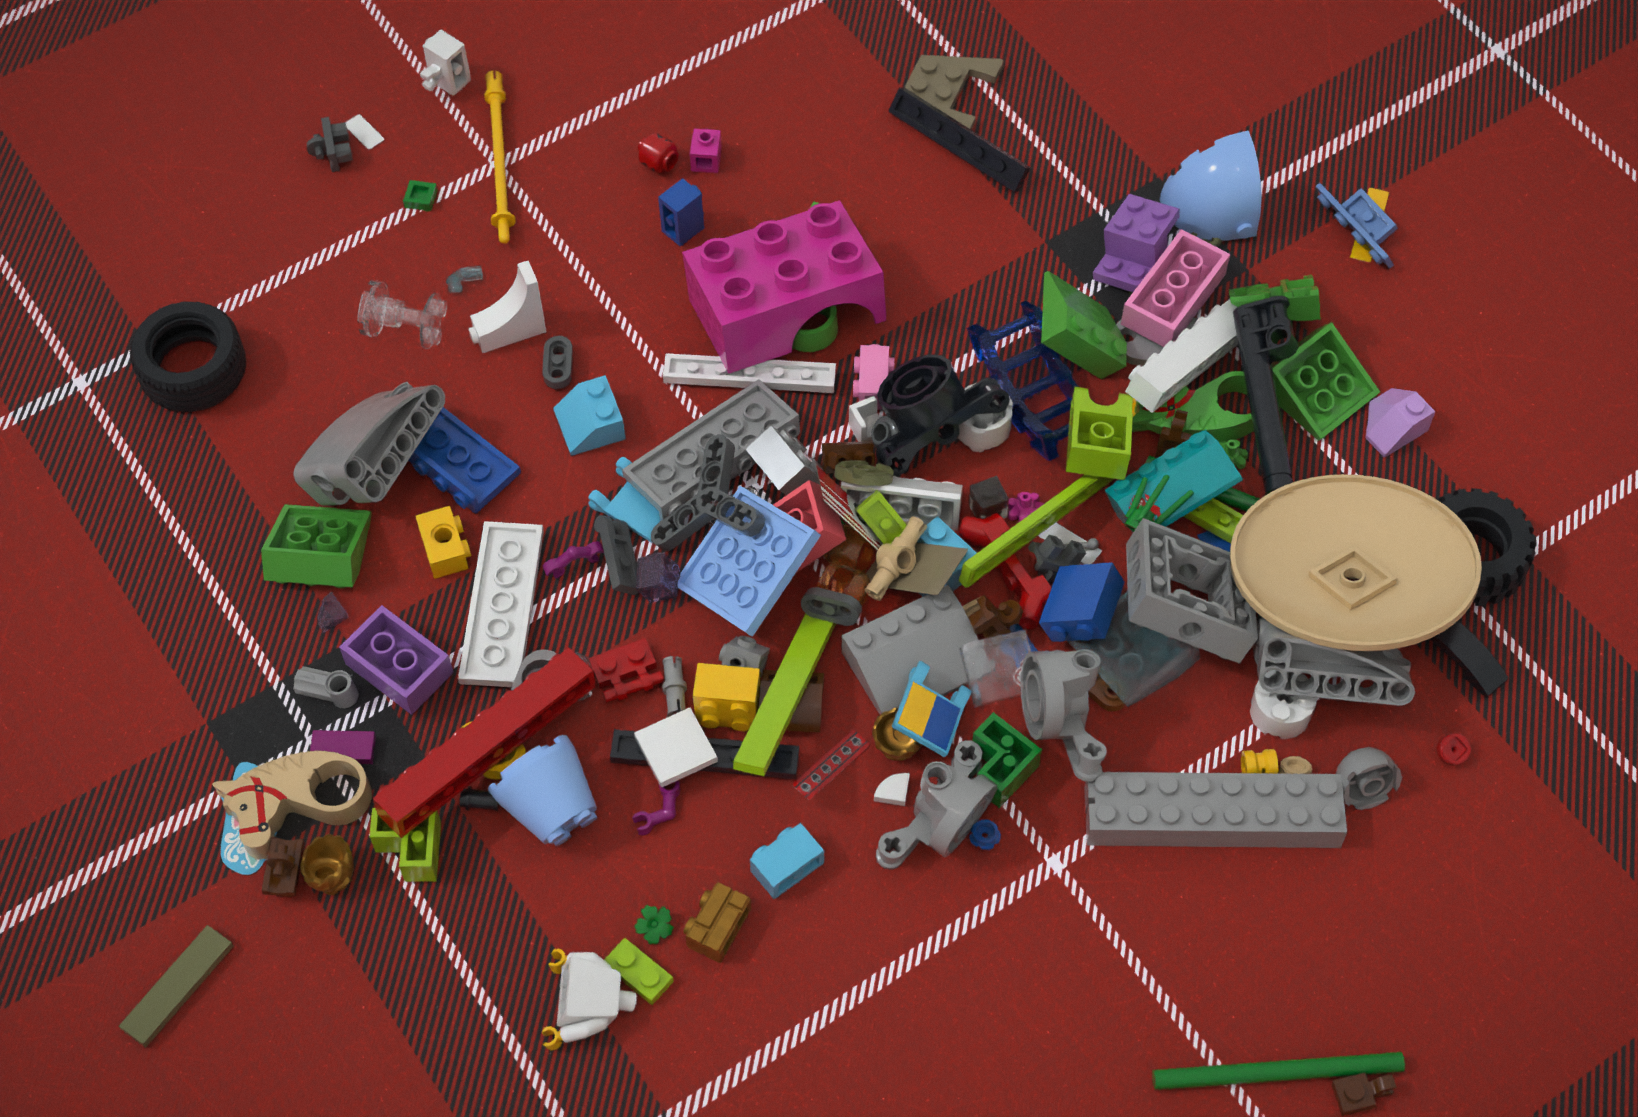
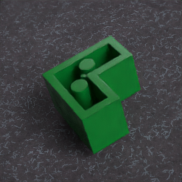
[972,712,1042,808]

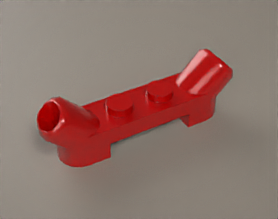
[959,513,1052,629]

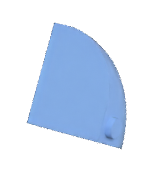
[1160,131,1261,241]

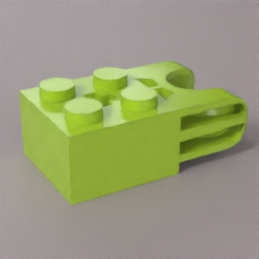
[1066,387,1133,480]

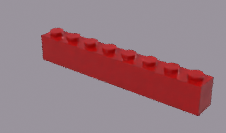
[373,648,596,838]

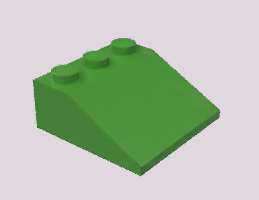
[1041,271,1127,379]
[1271,322,1380,441]
[261,504,372,588]

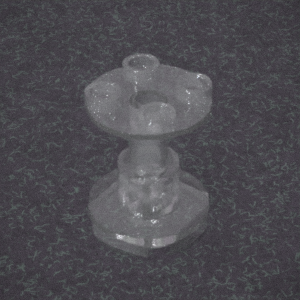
[358,280,448,349]

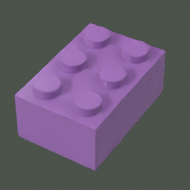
[339,605,454,715]

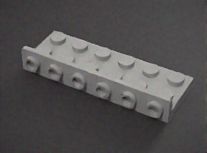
[622,379,800,521]

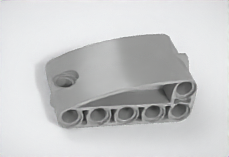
[293,382,445,506]
[1253,614,1415,706]

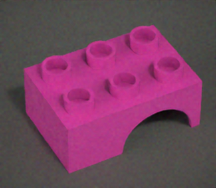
[682,200,886,374]

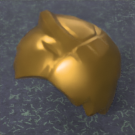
[872,707,922,761]
[301,833,354,896]

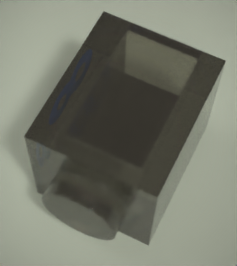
[968,476,1009,519]

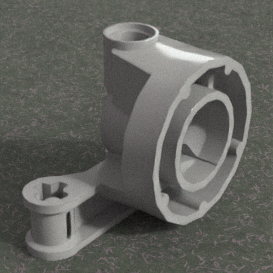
[1021,649,1107,782]
[876,740,997,870]

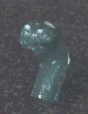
[446,265,483,293]

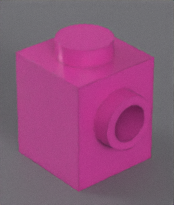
[690,129,722,173]

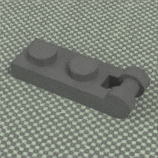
[594,515,642,595]

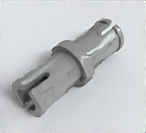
[662,656,687,717]

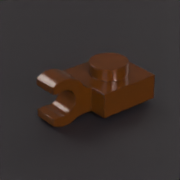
[1155,409,1191,457]
[1332,1073,1396,1116]

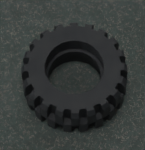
[1438,488,1537,606]

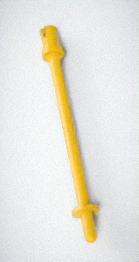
[484,71,516,244]

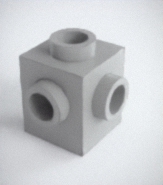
[719,636,770,678]

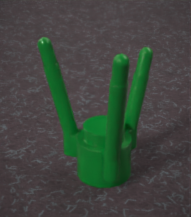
[1124,475,1194,532]

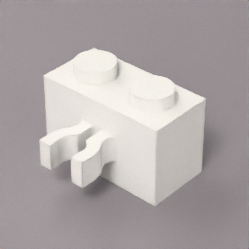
[420,30,471,96]

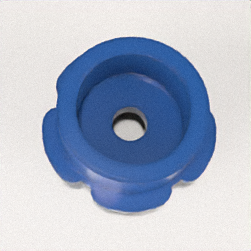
[969,819,1001,850]

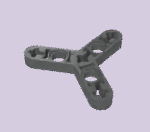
[651,434,765,551]

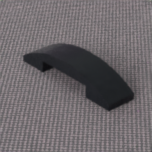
[1430,621,1508,698]

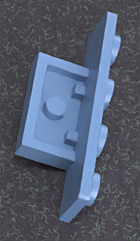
[1316,183,1398,269]

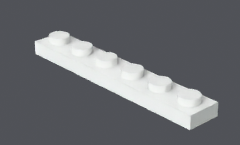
[663,353,836,393]

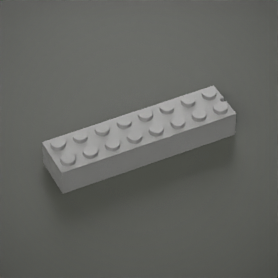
[1084,772,1347,848]

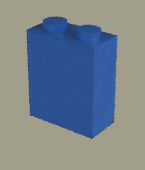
[1039,562,1125,642]

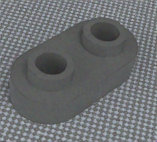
[542,336,573,389]
[801,587,862,626]

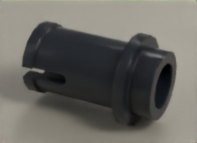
[460,786,499,811]

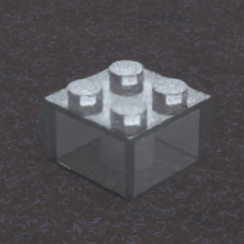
[959,630,1031,708]

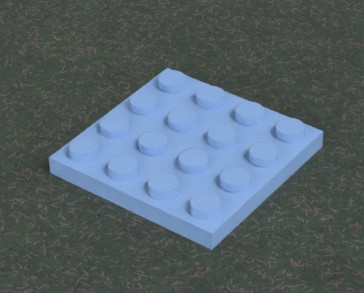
[673,486,821,637]

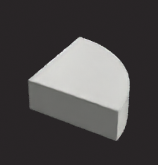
[874,773,910,806]

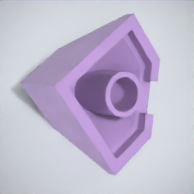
[1365,388,1435,458]

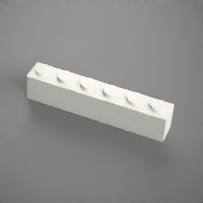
[1125,299,1238,413]

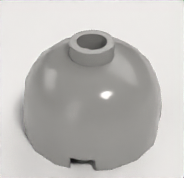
[1336,747,1402,810]

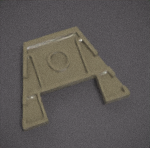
[905,55,1004,130]

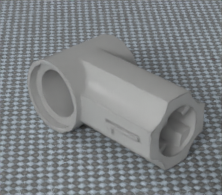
[293,666,359,709]

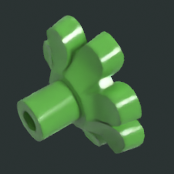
[1219,440,1248,469]

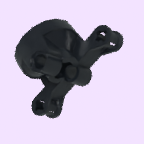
[876,354,1010,476]

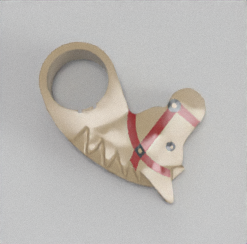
[212,751,372,860]

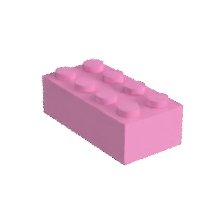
[1121,229,1230,347]

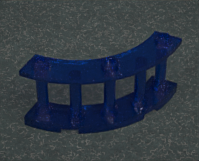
[967,301,1097,461]

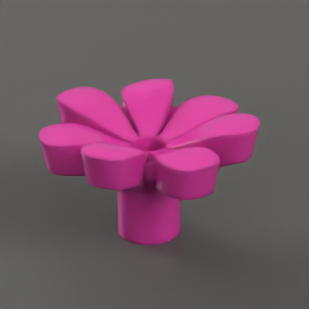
[1007,492,1044,523]

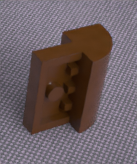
[759,670,824,732]

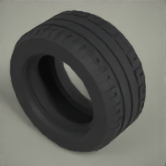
[129,301,246,412]

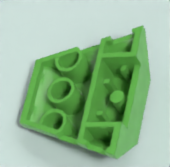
[1229,274,1321,321]

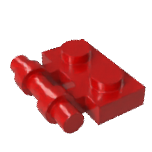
[588,638,664,703]

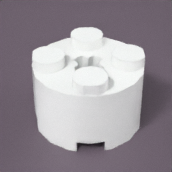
[958,383,1012,452]
[1250,670,1317,739]

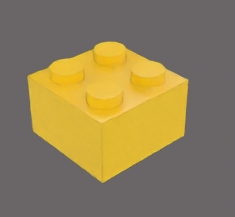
[693,663,761,731]

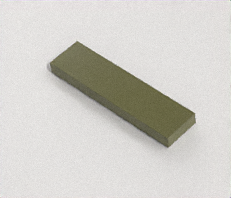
[119,925,234,1048]

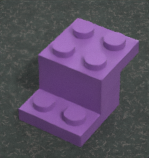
[1093,194,1180,292]

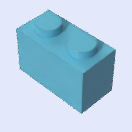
[750,823,824,899]

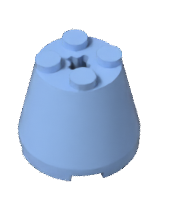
[488,735,597,846]

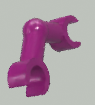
[543,541,604,579]
[632,780,680,835]

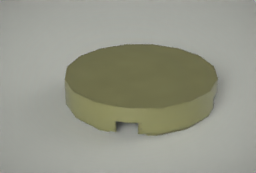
[834,460,894,486]

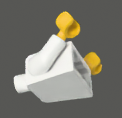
[542,948,636,1050]

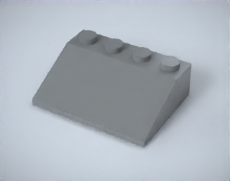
[842,585,992,714]

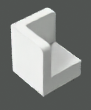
[849,396,880,442]

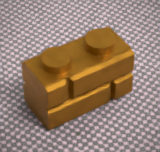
[683,882,751,963]

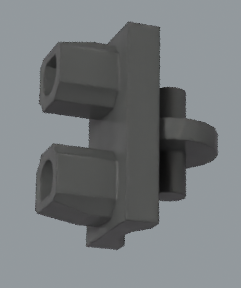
[306,117,353,172]
[1028,535,1086,582]

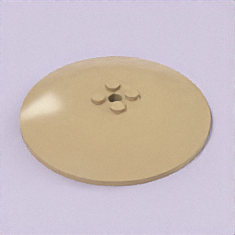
[1230,474,1482,651]

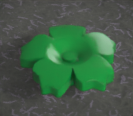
[634,905,674,944]

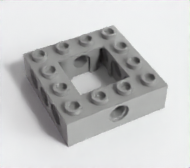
[1126,518,1258,663]

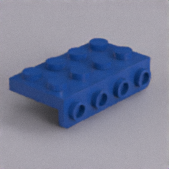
[396,407,521,514]

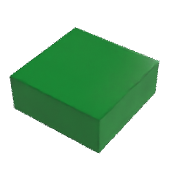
[403,180,438,211]

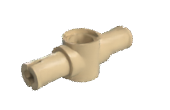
[865,516,927,601]

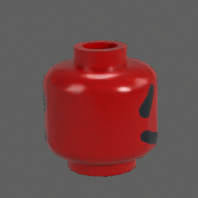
[638,133,679,173]

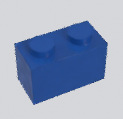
[658,178,704,247]

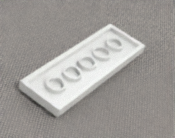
[458,521,544,687]

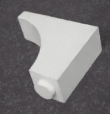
[468,261,546,353]

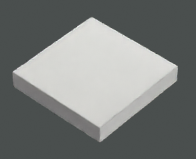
[634,707,718,788]

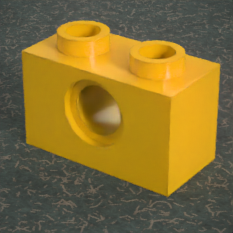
[415,506,471,579]

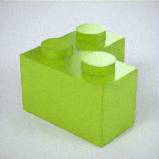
[370,808,441,882]

